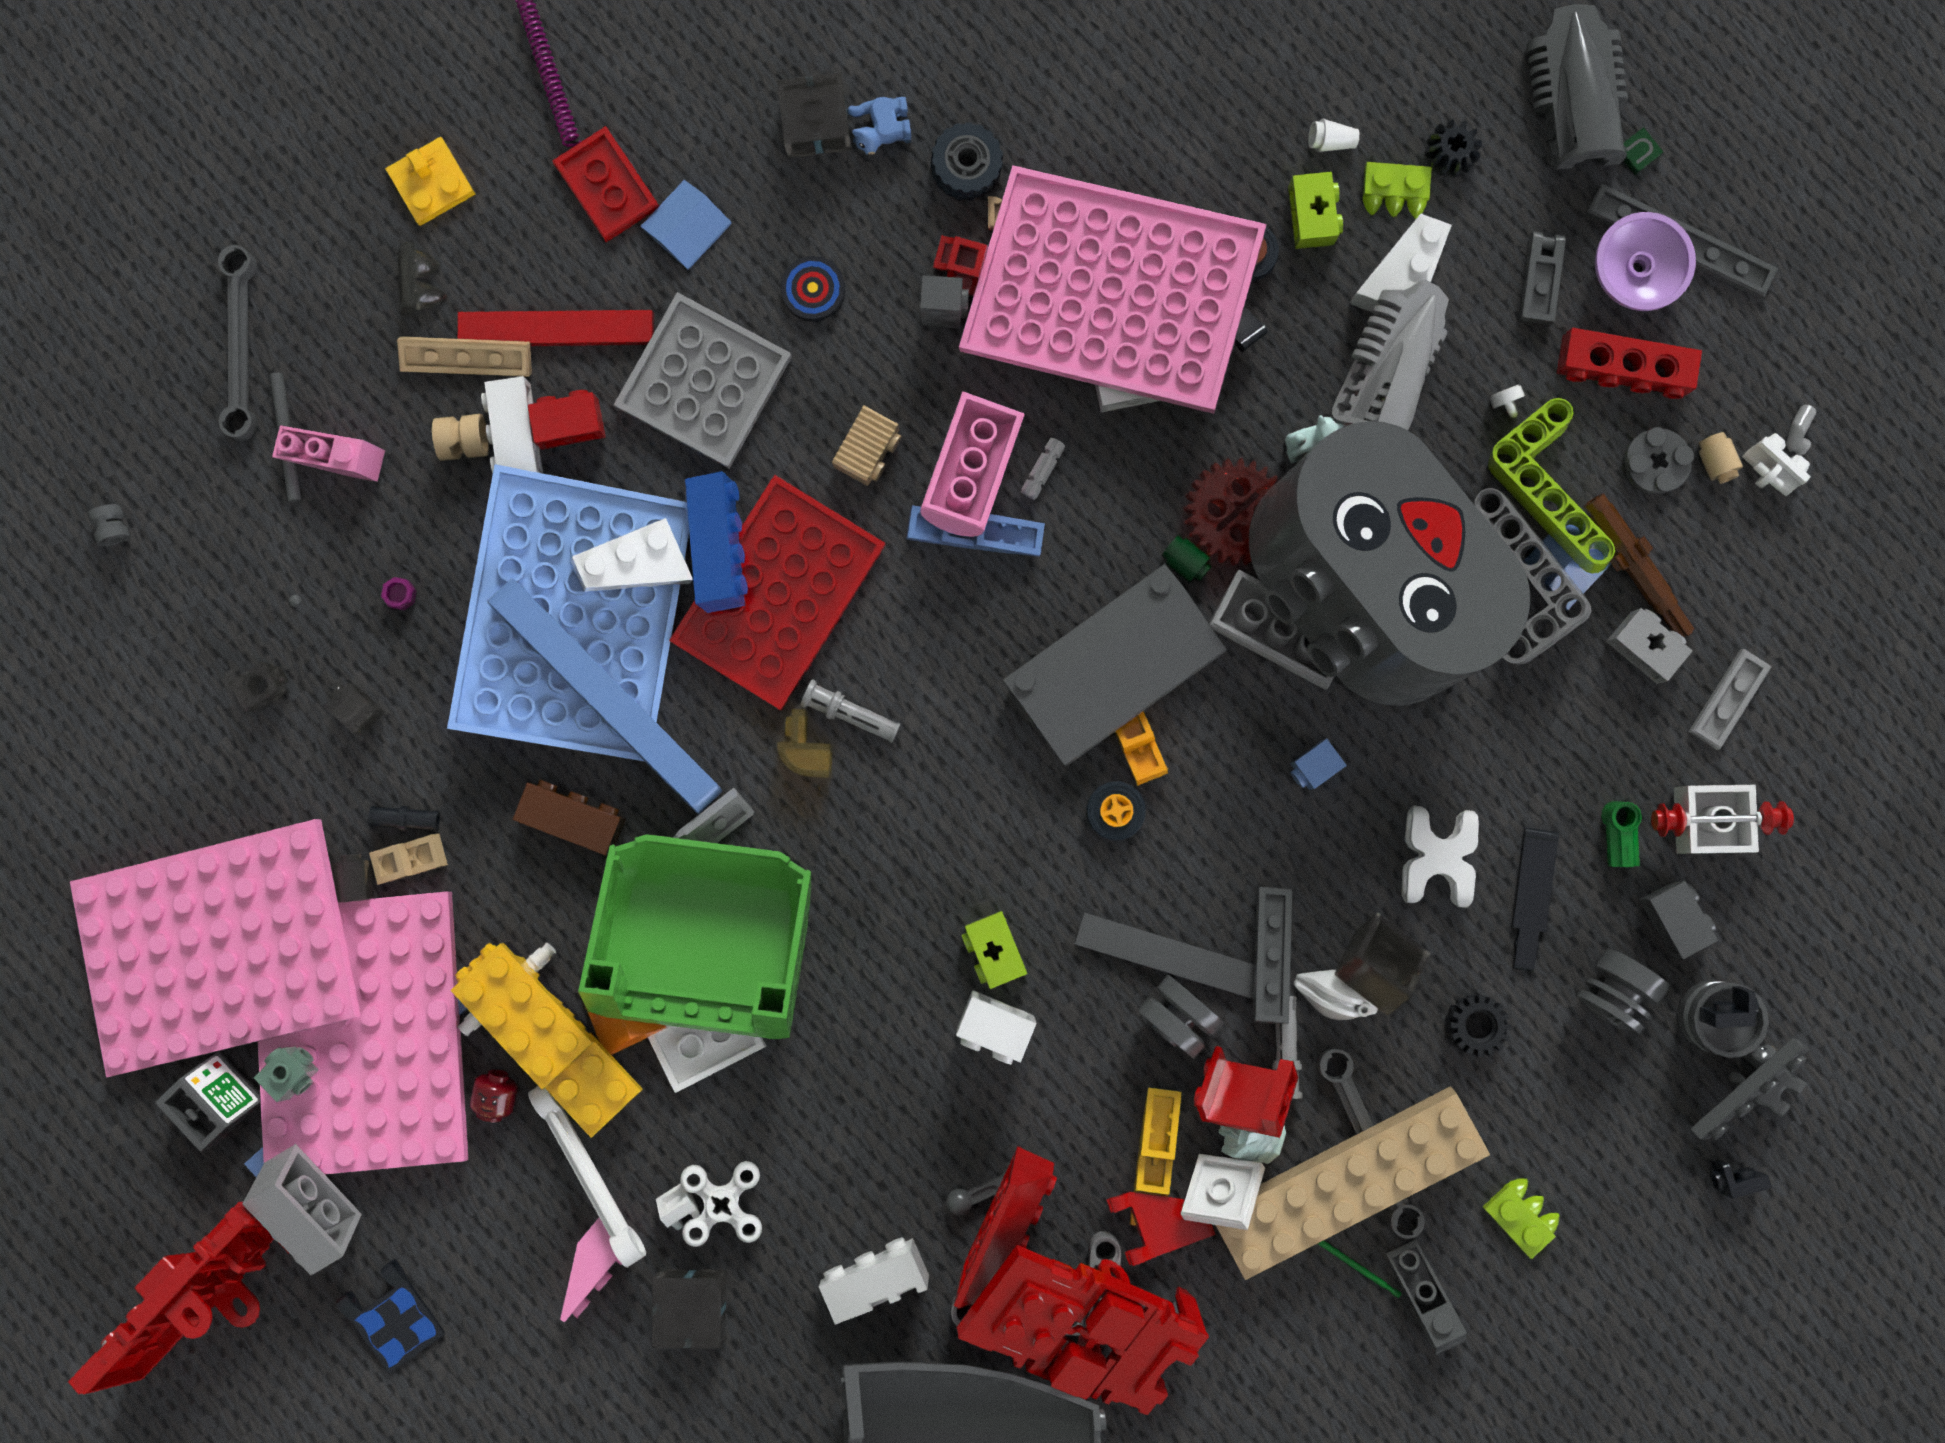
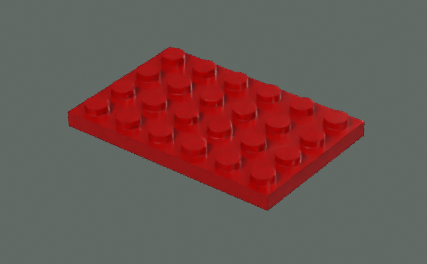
[669,475,886,711]

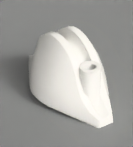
[1293,970,1379,1020]

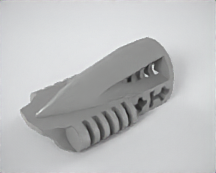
[1332,279,1449,430]

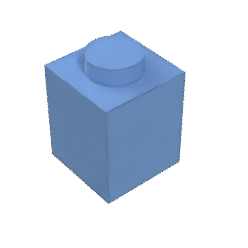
[1290,739,1347,790]

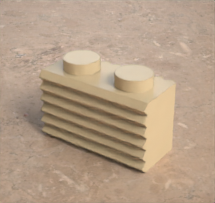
[832,406,902,486]

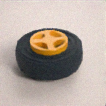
[1086,781,1146,840]

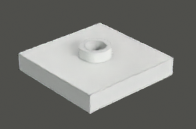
[1181,1154,1265,1230]

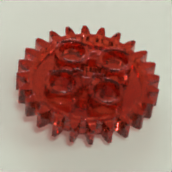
[1183,458,1278,566]

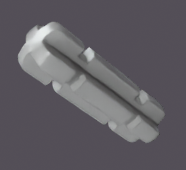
[1021,438,1065,500]

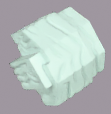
[1219,1125,1286,1164]

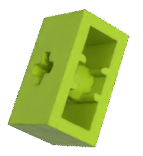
[1288,172,1343,249]
[962,911,1027,989]

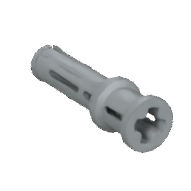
[800,679,900,743]
[1272,996,1303,1099]

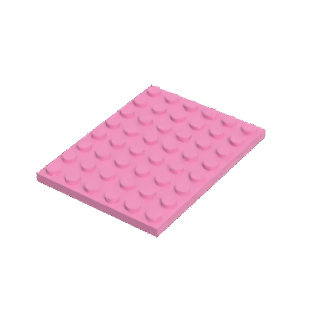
[959,166,1266,414]
[70,819,361,1078]
[258,891,468,1174]

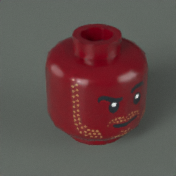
[470,1069,518,1123]

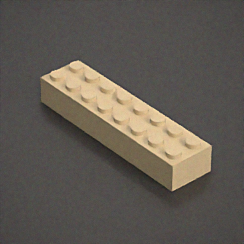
[1216,1086,1490,1280]

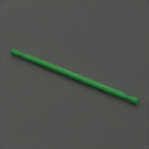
[1317,1240,1401,1298]

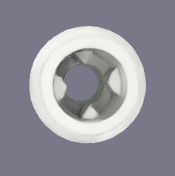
[1308,119,1359,152]

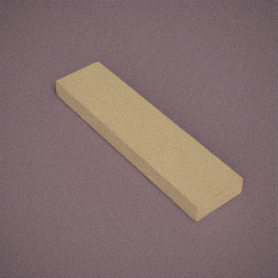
[397,337,532,377]

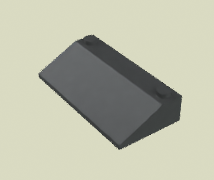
[1003,564,1226,767]

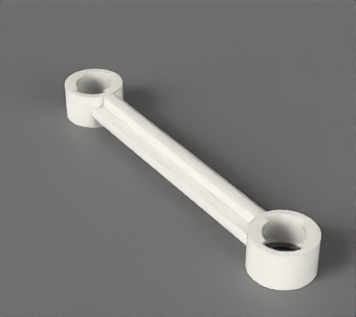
[528,1086,646,1267]

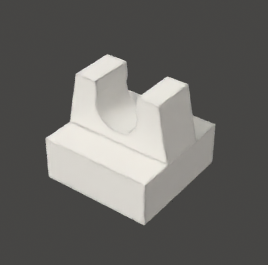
[656,1183,700,1230]

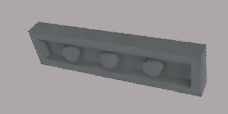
[1253,887,1292,1024]
[1691,1038,1810,1140]

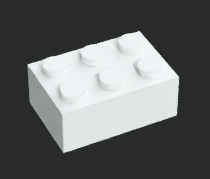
[956,990,1037,1065]

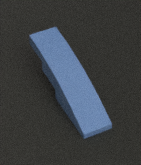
[906,505,1045,556]

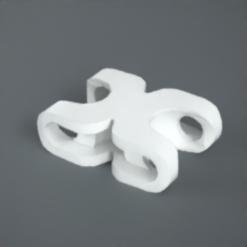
[1402,806,1479,908]

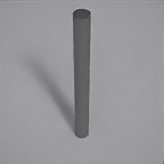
[270,373,301,502]

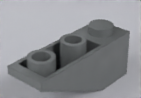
[1386,1239,1467,1355]

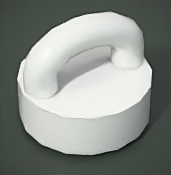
[1489,384,1525,418]

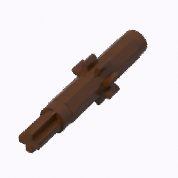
[1583,493,1695,637]

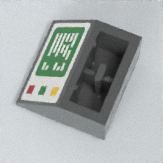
[155,1051,261,1152]

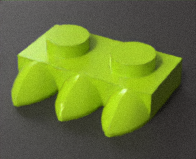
[1363,162,1432,219]
[1483,1178,1559,1260]

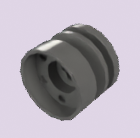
[1576,948,1670,1035]

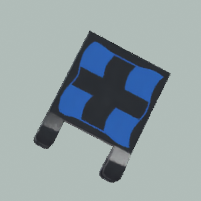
[336,1259,445,1374]

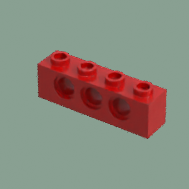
[1556,328,1702,399]

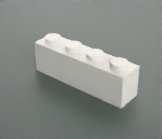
[481,376,543,474]

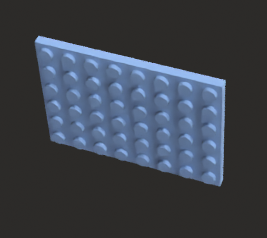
[447,464,689,762]

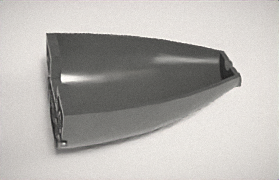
[841,1362,1106,1443]

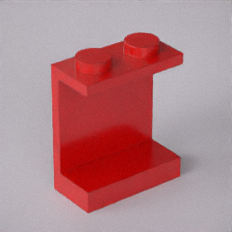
[1194,1046,1298,1138]

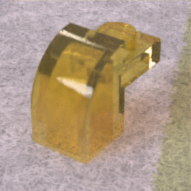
[777,709,833,778]

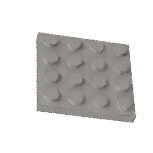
[614,292,792,469]

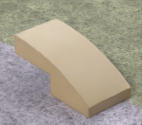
[369,833,448,885]

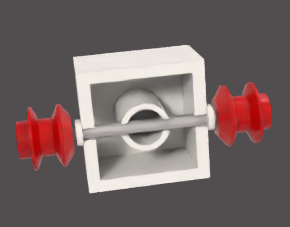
[1651,785,1794,854]

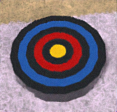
[780,256,846,322]

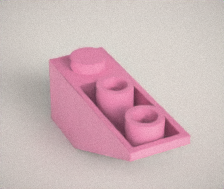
[272,425,385,482]
[560,1217,622,1322]

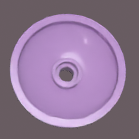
[1595,212,1696,311]

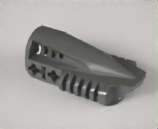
[1526,4,1628,170]

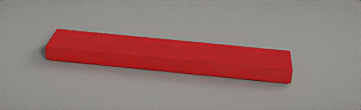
[457,310,654,346]

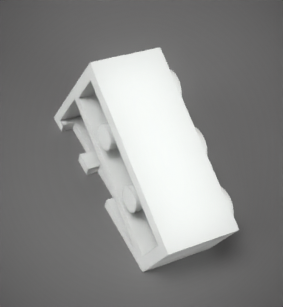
[1349,214,1452,312]
[571,518,693,592]
[819,1237,929,1324]

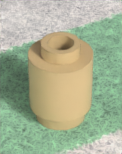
[1698,432,1743,484]

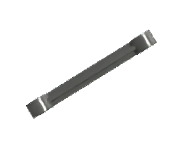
[218,245,258,441]
[1317,1047,1425,1239]

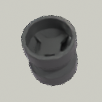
[87,504,131,547]

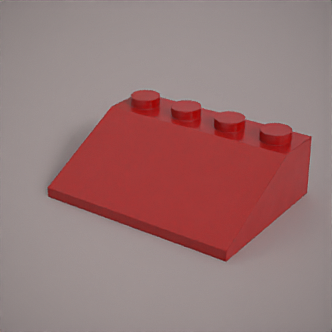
[953,1146,1057,1308]

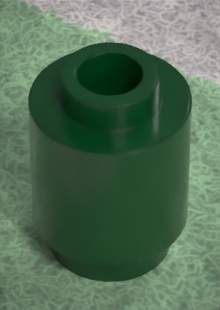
[1161,535,1211,583]

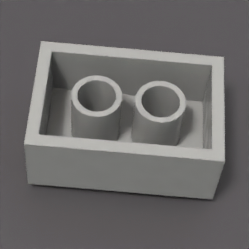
[242,1144,362,1275]

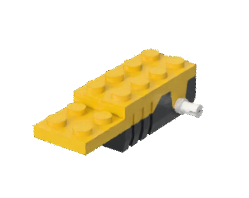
[450,942,643,1138]

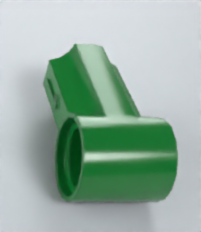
[1601,801,1642,867]

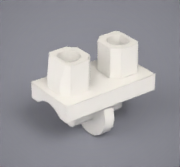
[1742,433,1811,496]

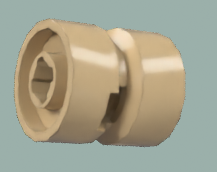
[432,414,489,461]

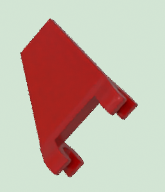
[1106,1192,1215,1266]

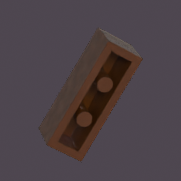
[513,779,626,856]

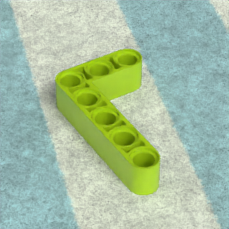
[1488,398,1615,573]

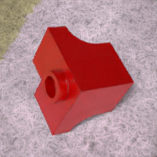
[933,235,988,297]

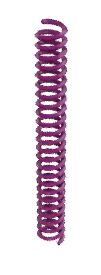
[515,0,581,147]

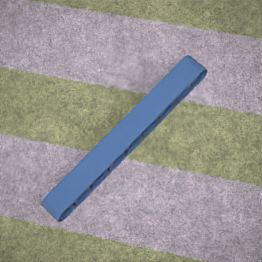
[487,578,723,814]

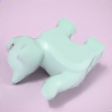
[1285,415,1343,463]

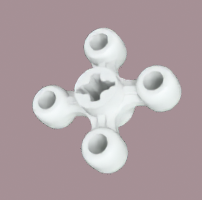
[680,1161,762,1247]

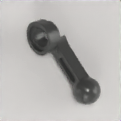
[946,1165,1009,1216]

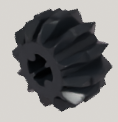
[1425,119,1482,178]

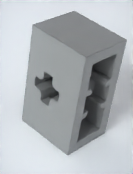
[1606,608,1693,684]

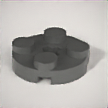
[1623,427,1694,494]

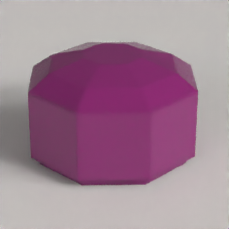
[381,577,417,610]

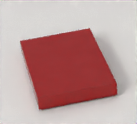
[552,126,659,242]

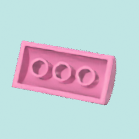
[920,391,1024,537]

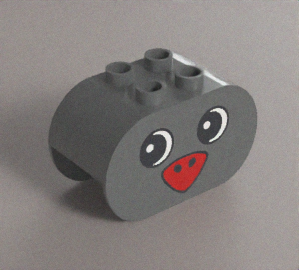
[1249,421,1530,706]

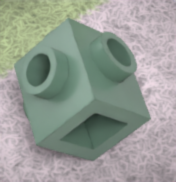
[254,1046,318,1102]

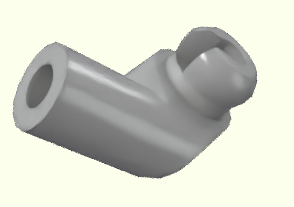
[1786,405,1816,456]

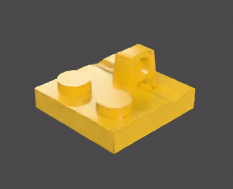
[385,137,475,226]

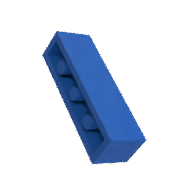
[685,471,748,613]

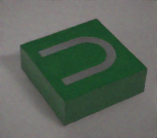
[1623,127,1664,175]

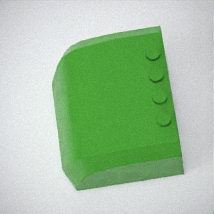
[578,834,811,1039]

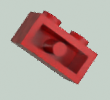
[527,390,606,450]

